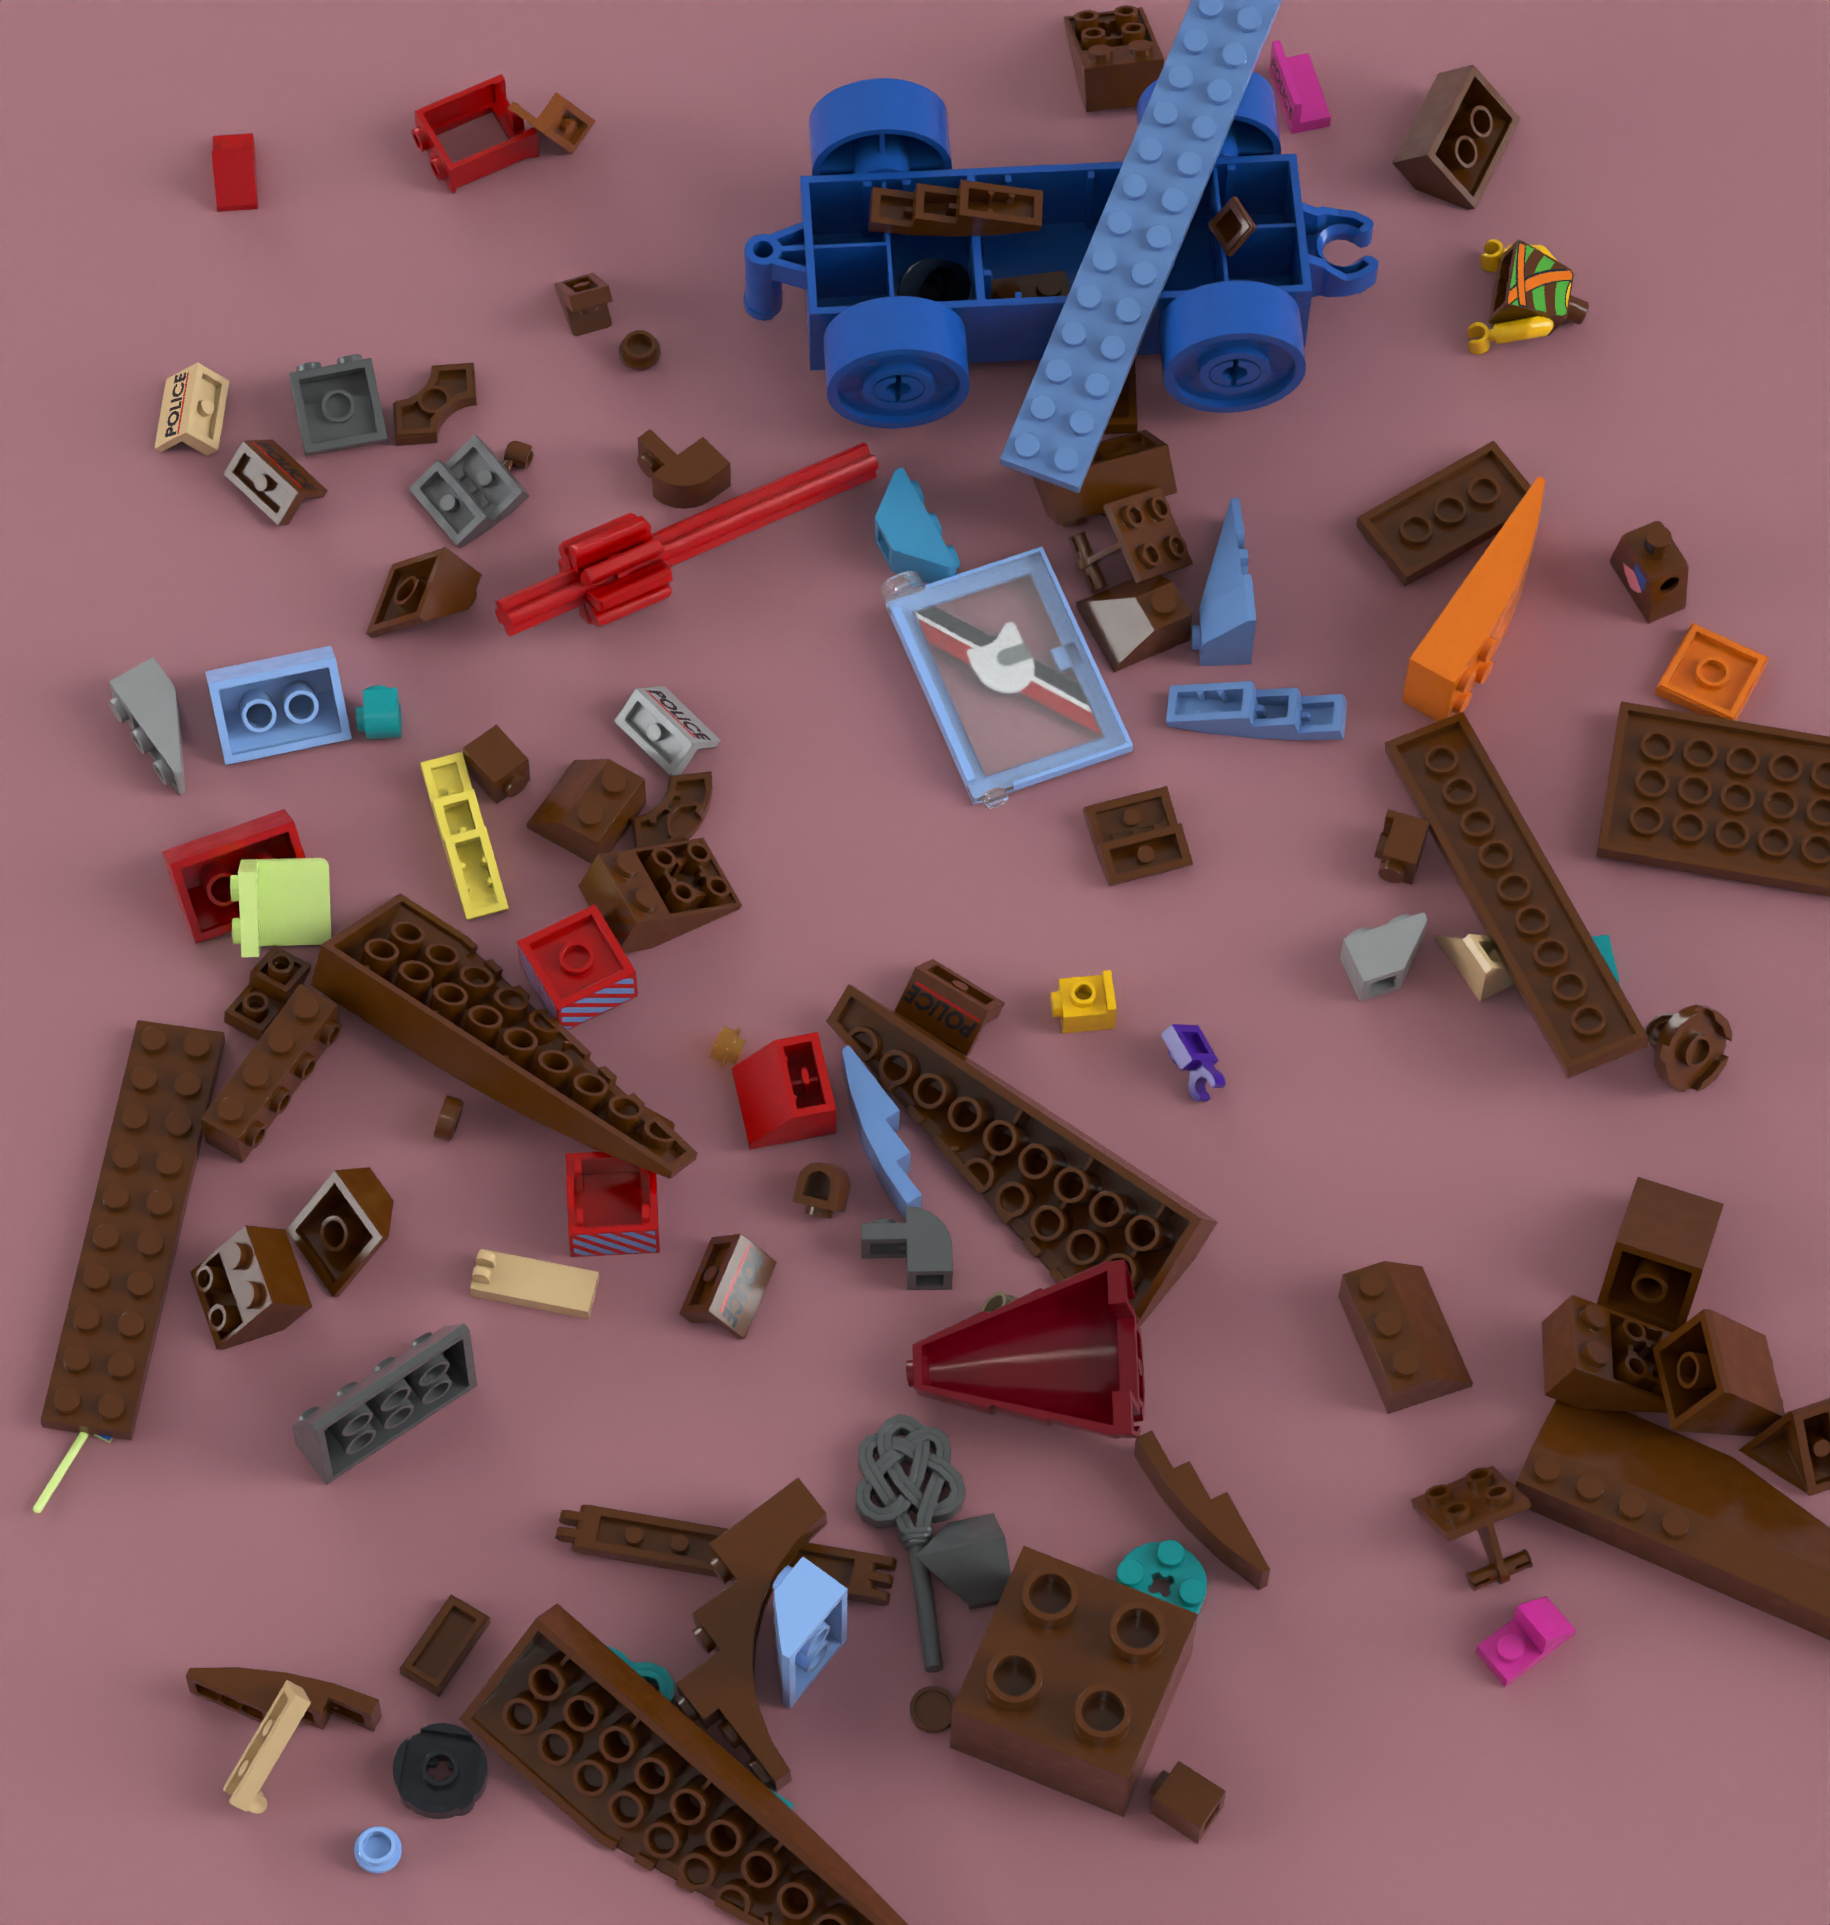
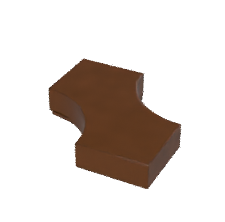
[393,363,477,446]

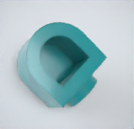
[356,685,402,740]

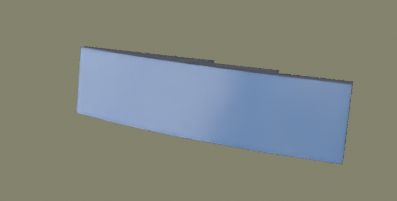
[1166,681,1347,740]
[841,1045,922,1221]

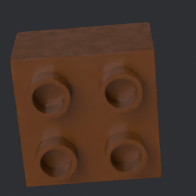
[950,1546,1198,1817]

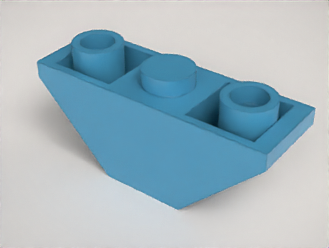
[875,467,960,584]

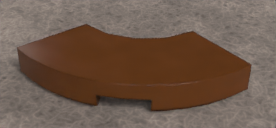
[631,771,713,848]

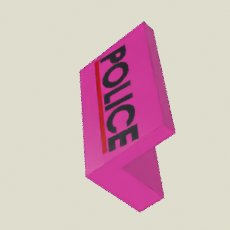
[1269,40,1331,134]

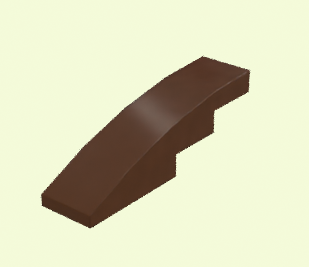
[868,180,1043,237]
[1134,1430,1270,1590]
[186,1667,382,1732]

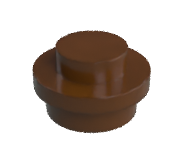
[619,330,661,370]

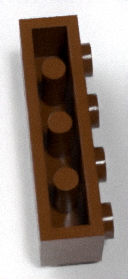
[201,983,342,1163]

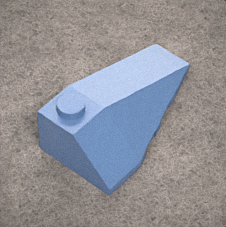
[1190,498,1256,666]

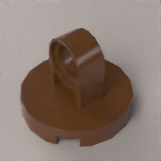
[1645,1004,1733,1092]

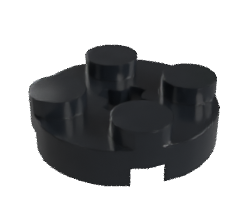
[393,1723,488,1819]

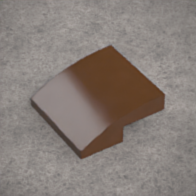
[1083,786,1193,886]

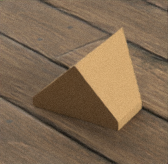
[1434,934,1514,1002]

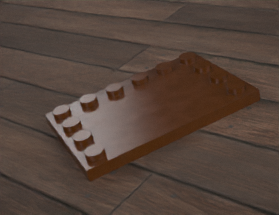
[1596,701,1830,897]

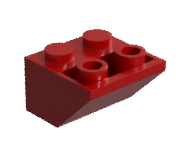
[732,1032,836,1150]

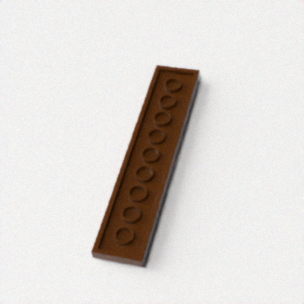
[1385,712,1648,1079]
[41,1020,225,1440]

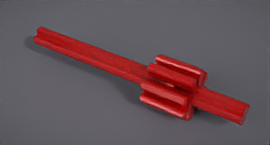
[495,442,879,636]

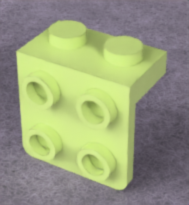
[230,858,332,957]

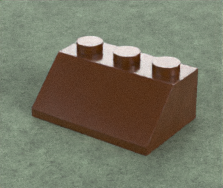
[1392,65,1520,210]
[1032,429,1178,527]
[1338,1261,1473,1414]

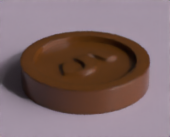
[910,1686,955,1733]

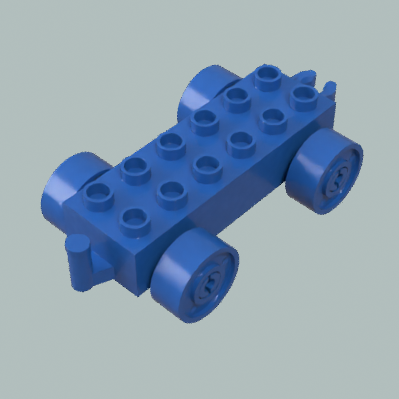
[743,71,1379,429]

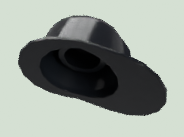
[897,258,971,302]

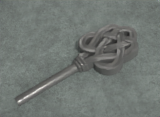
[856,1414,966,1672]

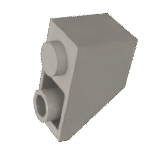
[1340,912,1428,1002]

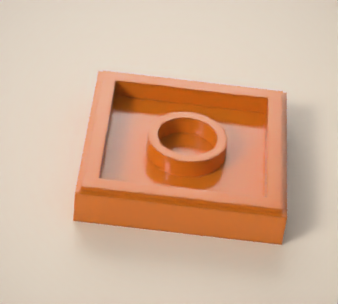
[1655,623,1769,721]

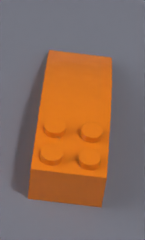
[1402,476,1546,722]

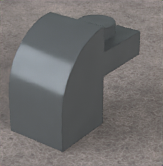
[861,1206,953,1290]

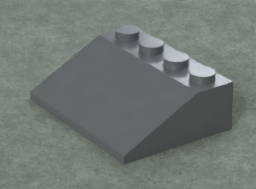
[292,1323,477,1485]

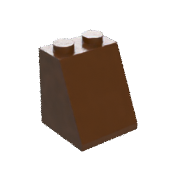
[1597,1177,1724,1332]
[1652,1309,1785,1437]

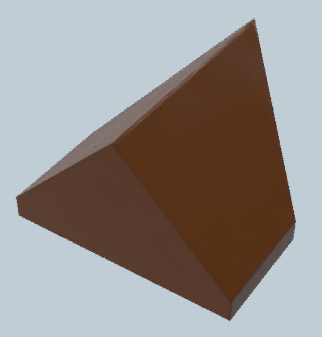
[1739,1398,1830,1496]

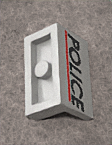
[614,686,721,776]

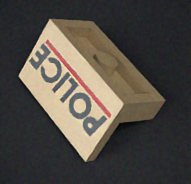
[154,362,229,456]

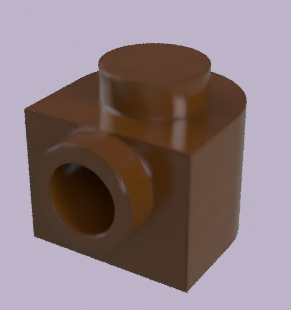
[792,1162,850,1219]

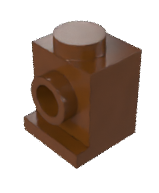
[1374,809,1430,885]

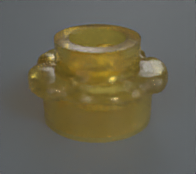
[709,1025,746,1067]

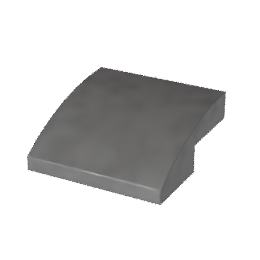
[409,435,530,548]

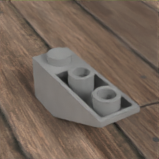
[108,657,186,796]

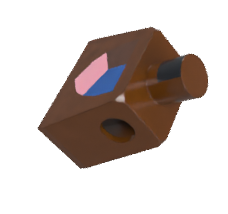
[1610,521,1689,624]

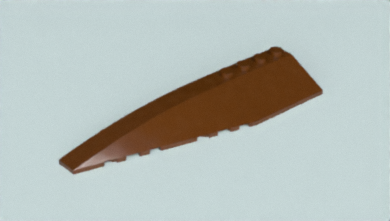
[1515,1400,1830,1640]
[459,1603,908,1925]

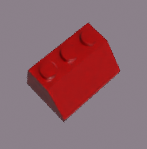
[162,809,306,944]

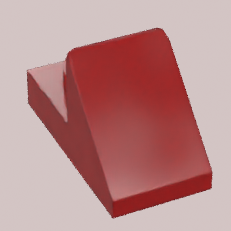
[212,133,258,212]

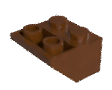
[190,1225,312,1350]

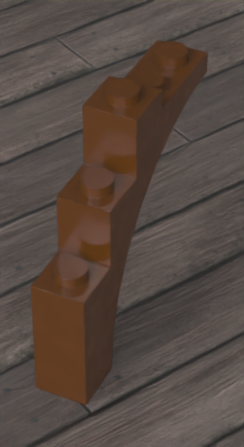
[675,1478,827,1791]

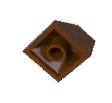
[366,547,482,638]
[1076,576,1192,672]
[286,1167,394,1297]

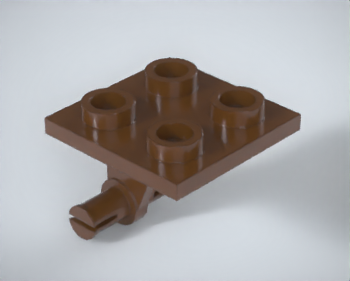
[1068,487,1193,593]
[1411,1466,1533,1591]

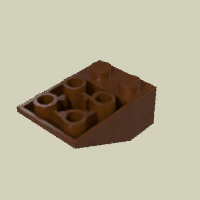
[1064,5,1164,113]
[578,837,742,953]
[1542,1295,1672,1413]

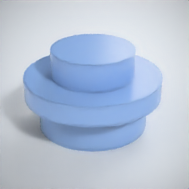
[354,1826,402,1874]

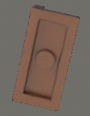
[509,92,596,154]

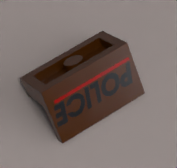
[223,439,328,526]
[895,959,1005,1056]
[679,1234,777,1339]

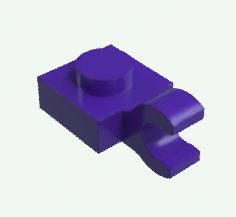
[1161,1024,1226,1102]

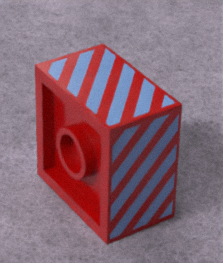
[517,904,638,1030]
[565,1152,660,1257]

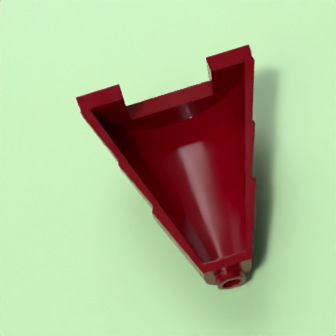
[906,1259,1145,1439]

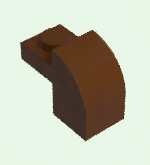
[637,429,731,509]

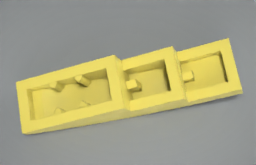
[420,752,509,921]

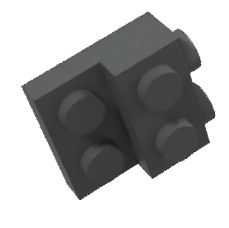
[289,354,388,457]

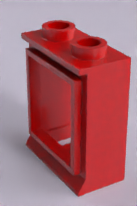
[412,74,540,194]

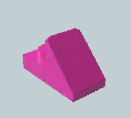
[1475,1596,1577,1687]

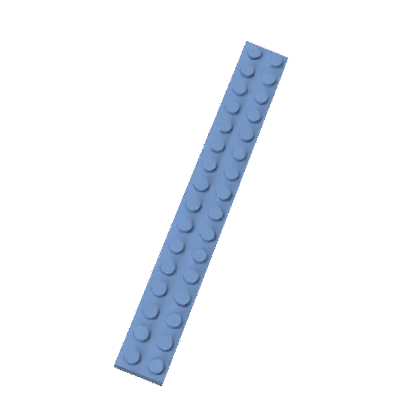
[1000,0,1283,493]

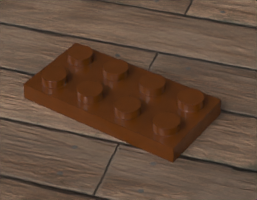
[1356,441,1543,586]

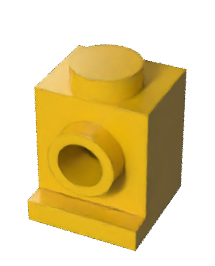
[1050,970,1116,1034]

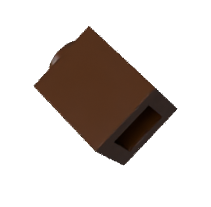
[462,724,530,804]
[1149,1761,1226,1844]

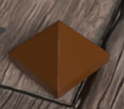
[1208,196,1257,256]

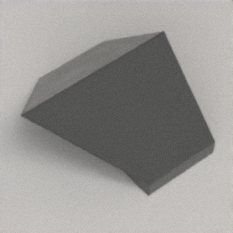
[915,1513,1011,1610]

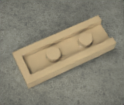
[470,1249,599,1319]
[223,1680,311,1814]

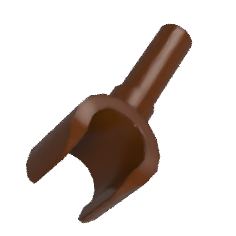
[503,441,534,473]

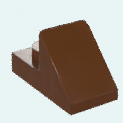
[554,273,613,336]

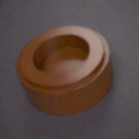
[433,1095,464,1142]

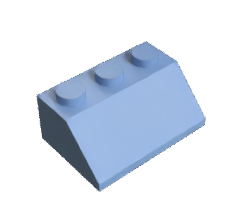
[205,646,352,765]
[772,1557,848,1709]

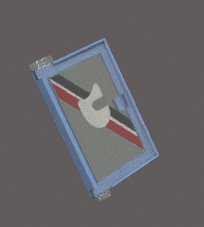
[880,547,1133,809]

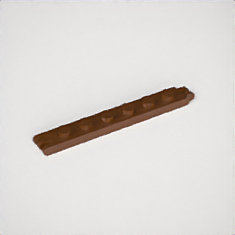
[555,1504,897,1606]

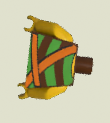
[1467,239,1589,355]

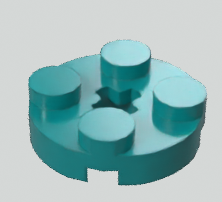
[1116,1540,1207,1615]

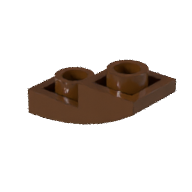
[224,945,311,1040]

